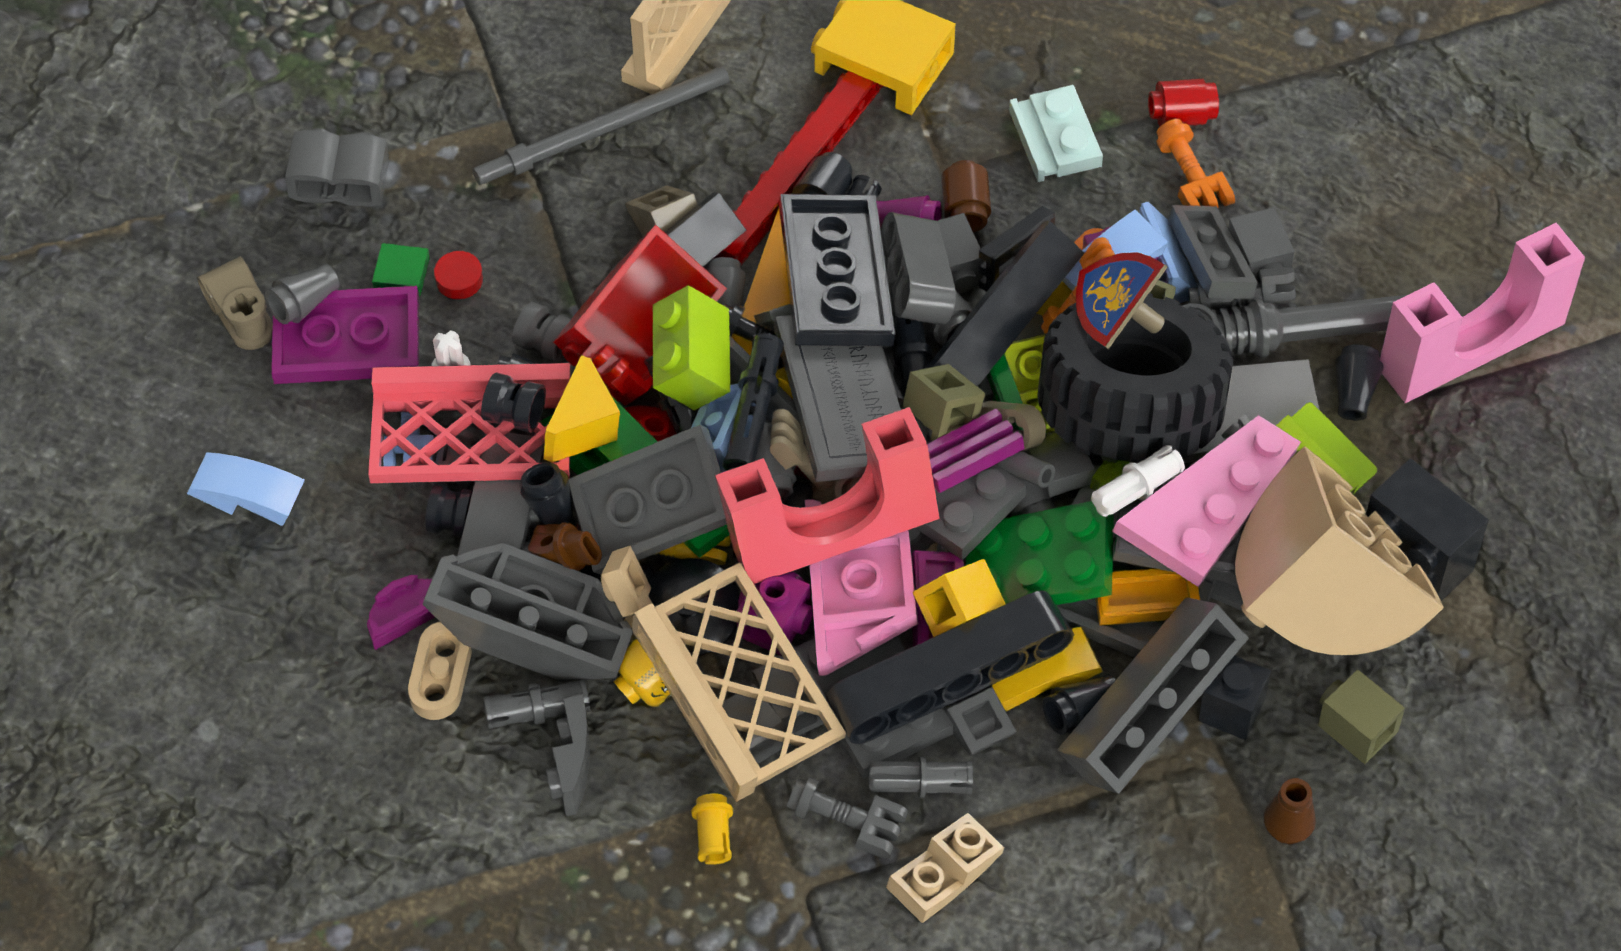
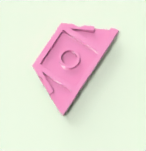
[805,500,918,676]

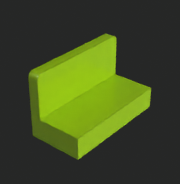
[1276,402,1377,495]

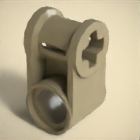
[197,256,273,350]

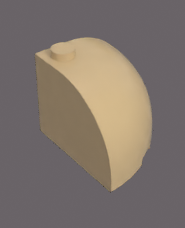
[1235,446,1444,655]

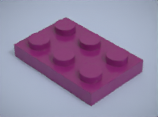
[272,286,419,384]

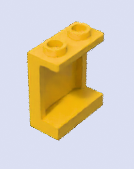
[811,0,956,116]

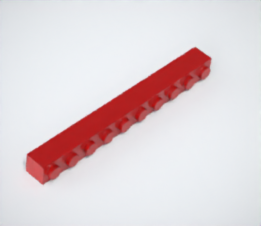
[713,71,883,266]

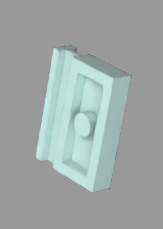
[1009,85,1103,182]

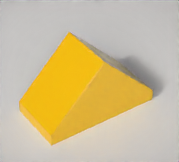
[544,355,620,462]

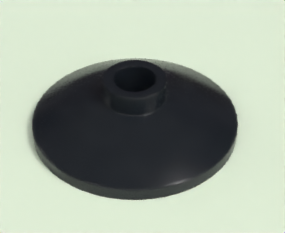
[648,558,740,656]

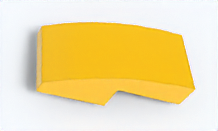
[992,627,1103,711]

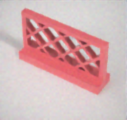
[368,363,571,483]

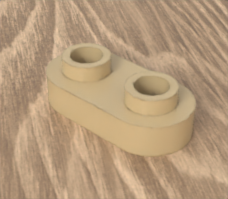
[408,622,472,720]

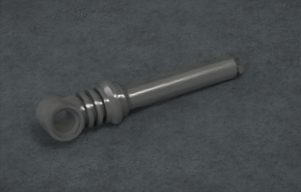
[1182,294,1409,358]

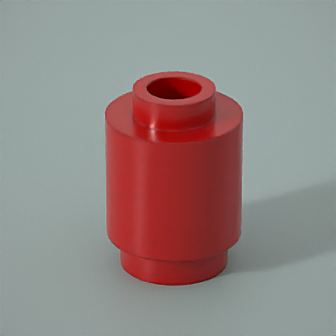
[1148,78,1219,126]

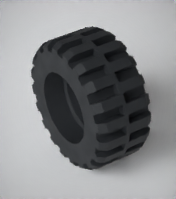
[1037,293,1233,464]

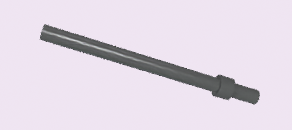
[472,66,729,185]

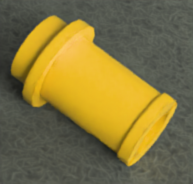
[691,793,733,864]

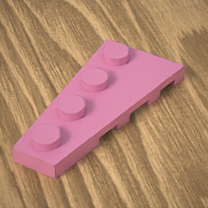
[1112,415,1301,587]

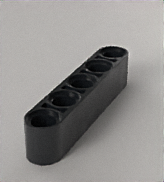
[826,591,1074,744]

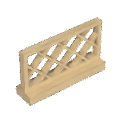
[621,0,731,94]
[632,562,846,802]

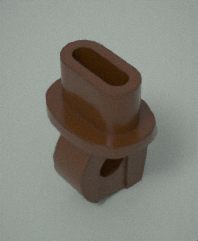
[528,522,602,571]

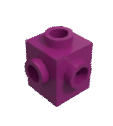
[737,571,813,655]

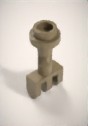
[770,409,836,504]

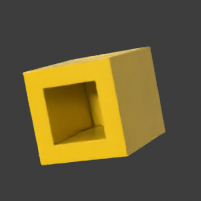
[912,559,1006,637]

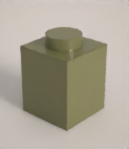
[1318,669,1405,764]

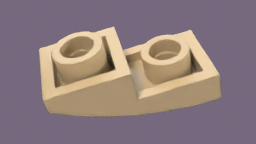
[886,813,1004,923]

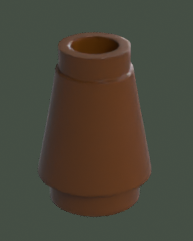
[1264,778,1316,844]

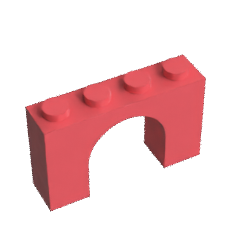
[715,407,940,584]

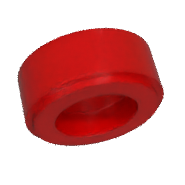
[434,251,483,299]

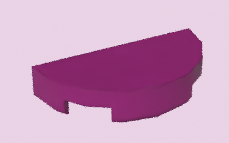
[367,575,435,650]

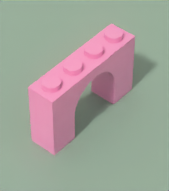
[1380,223,1585,403]

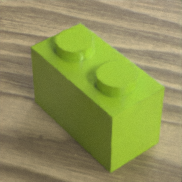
[653,285,730,410]

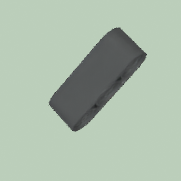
[881,212,956,325]

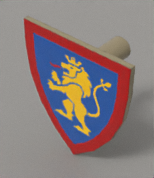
[1076,252,1168,349]

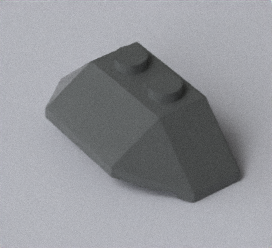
[423,543,633,681]

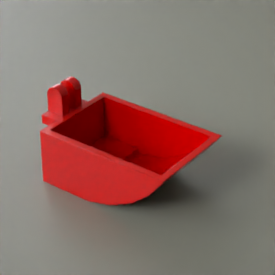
[553,224,727,406]

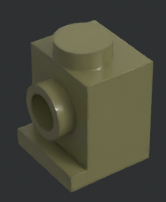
[903,364,985,441]

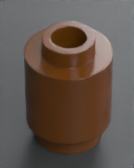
[941,160,991,232]

